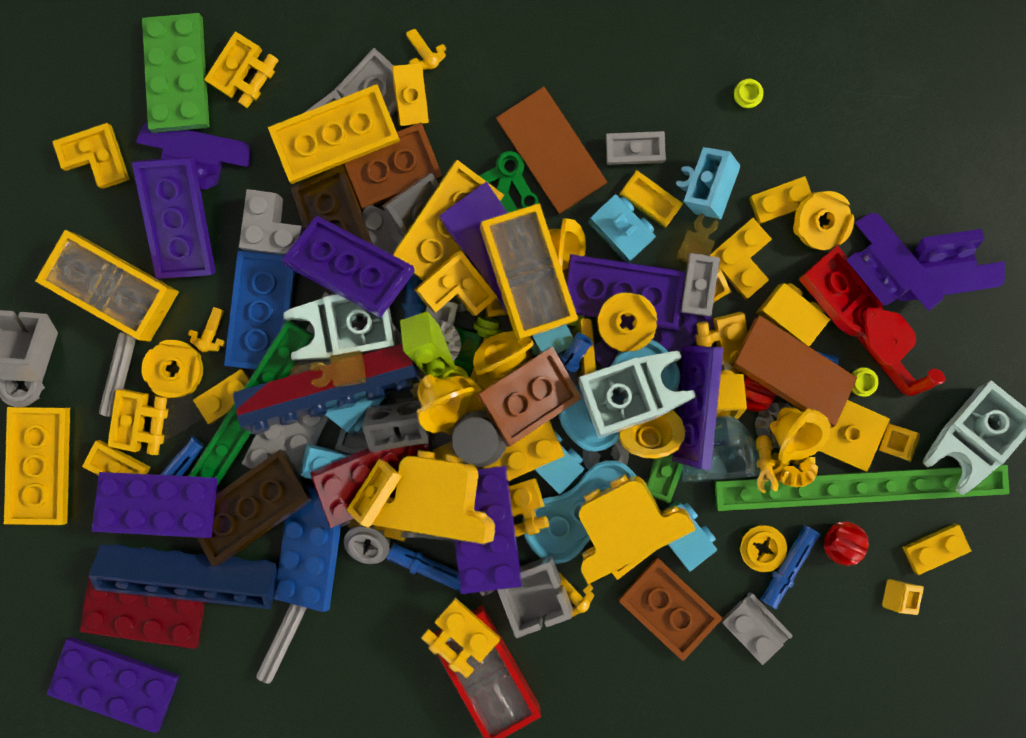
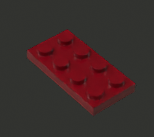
[310,443,431,528]
[80,576,205,649]

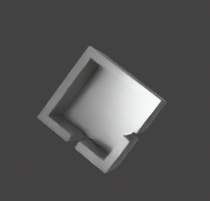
[0,310,58,383]
[497,555,573,638]

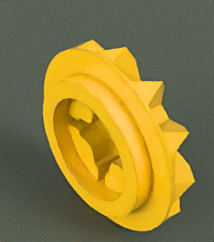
[772,453,818,487]
[739,525,787,572]

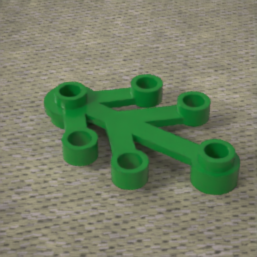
[479,151,538,213]

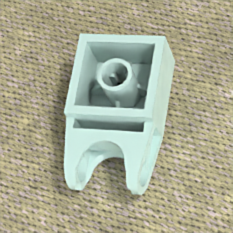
[284,295,396,360]
[578,351,696,439]
[923,381,1026,495]

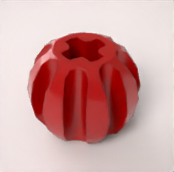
[743,373,776,412]
[824,521,869,566]

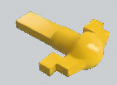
[406,28,446,70]
[188,307,226,352]
[559,572,595,617]

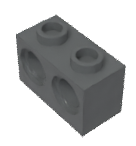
[362,400,430,452]

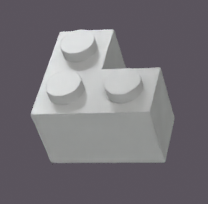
[239,189,304,255]

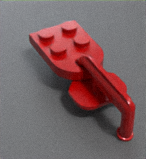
[799,245,945,396]

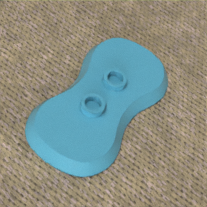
[558,340,680,452]
[522,460,636,564]

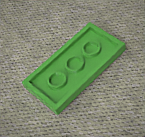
[142,13,210,133]

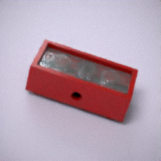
[434,605,541,738]

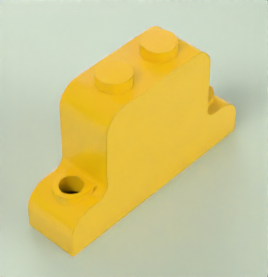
[371,450,495,544]
[579,474,696,584]

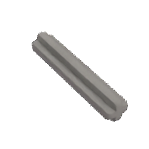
[99,332,136,417]
[257,604,306,683]

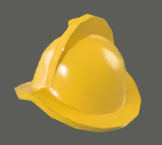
[549,219,586,281]
[473,331,533,381]
[417,374,475,433]
[769,407,831,463]
[619,410,685,458]

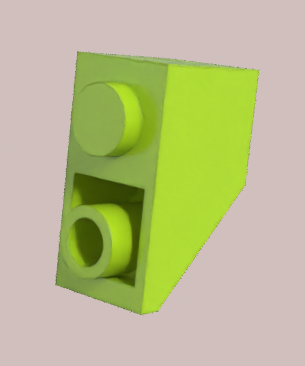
[400,311,455,377]

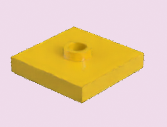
[819,400,890,472]

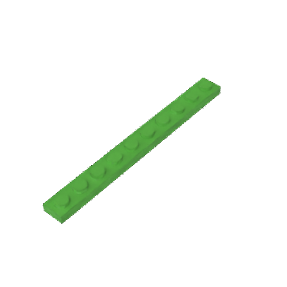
[714,464,1010,511]

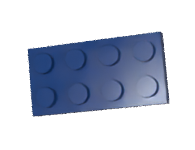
[224,250,296,369]
[274,485,341,612]

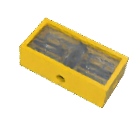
[480,203,578,341]
[36,230,179,342]

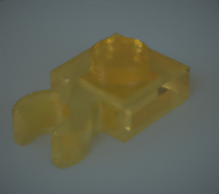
[676,214,718,263]
[310,350,366,388]

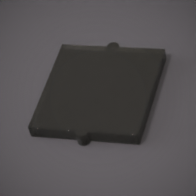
[146,390,204,441]

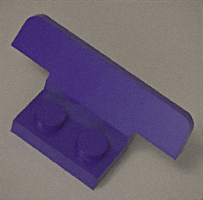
[136,122,251,190]
[847,213,944,311]
[897,229,1005,301]

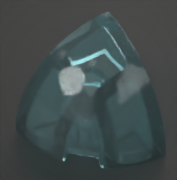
[683,415,760,482]

